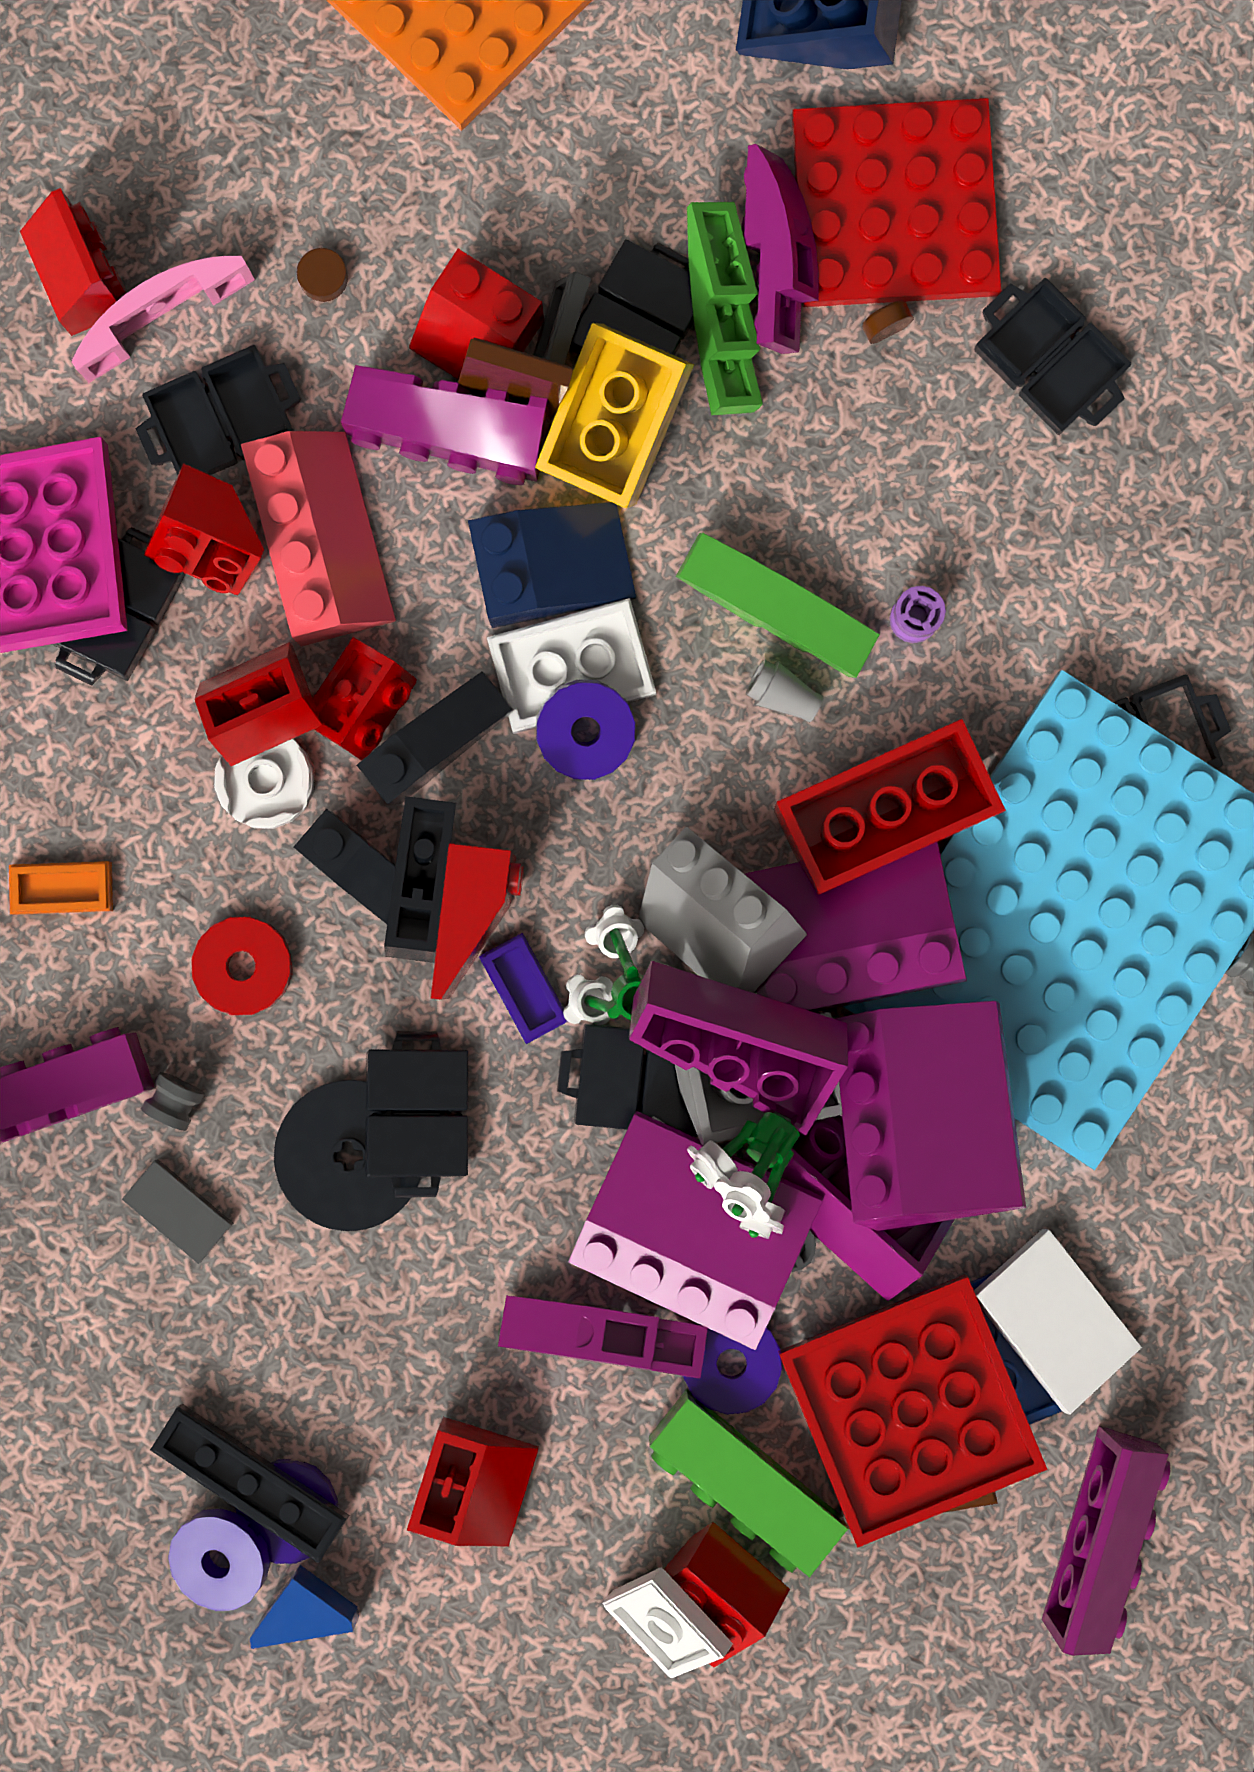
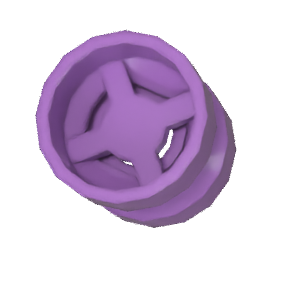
[889,586,946,643]

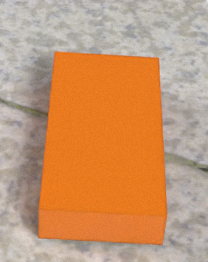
[9,861,113,915]

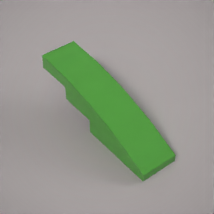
[687,202,763,415]
[675,533,880,678]

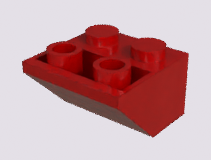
[20,188,126,336]
[144,464,264,596]
[194,642,322,766]
[407,1416,539,1547]
[664,1522,790,1668]

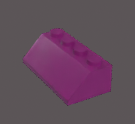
[741,1115,955,1301]
[1042,1426,1170,1656]

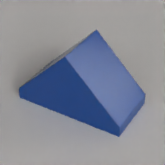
[250,1565,359,1649]

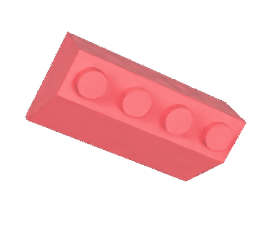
[241,431,396,647]

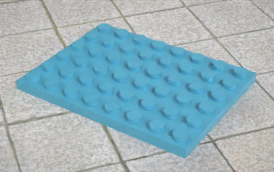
[843,670,1254,1170]

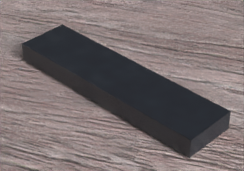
[150,1404,350,1563]

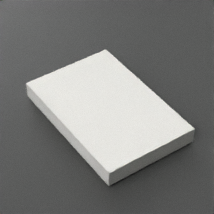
[487,598,656,734]
[974,1229,1142,1415]

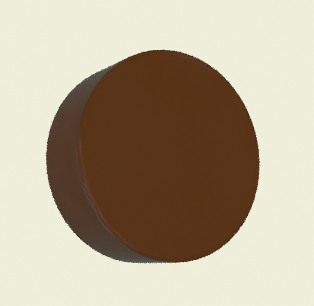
[297,248,348,302]
[862,301,914,344]

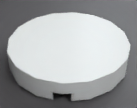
[214,739,314,829]

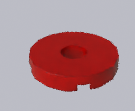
[191,917,293,1015]

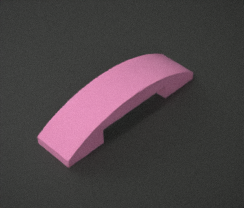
[71,256,255,383]

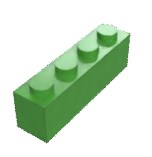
[649,1389,848,1578]

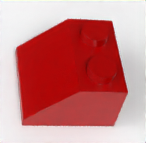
[409,248,544,380]

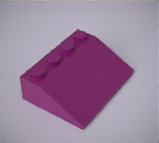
[744,842,967,1012]
[835,1001,1026,1231]
[568,1111,824,1350]

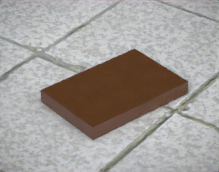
[457,338,573,420]

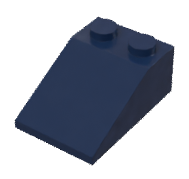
[736,0,902,70]
[468,502,636,628]

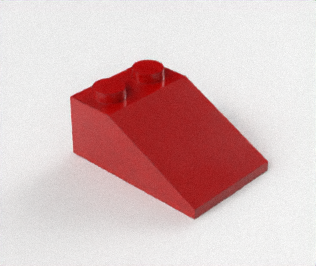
[430,844,524,1000]

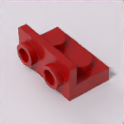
[313,637,417,761]

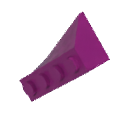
[340,365,551,486]
[629,960,848,1135]
[0,1027,155,1144]

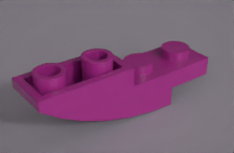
[742,144,819,354]
[498,1295,708,1379]

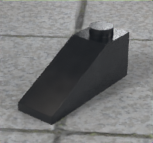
[357,671,515,805]
[384,796,456,963]
[294,809,395,924]

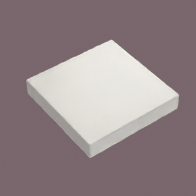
[602,1567,733,1678]

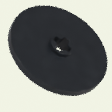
[274,1080,422,1231]

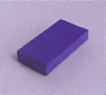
[479,933,568,1044]

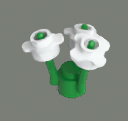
[563,905,669,1025]
[687,1112,800,1239]

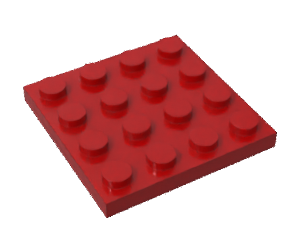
[792,98,1001,307]
[778,1274,1048,1548]

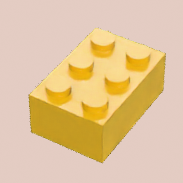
[535,323,694,509]

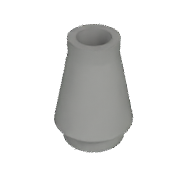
[746,660,824,723]

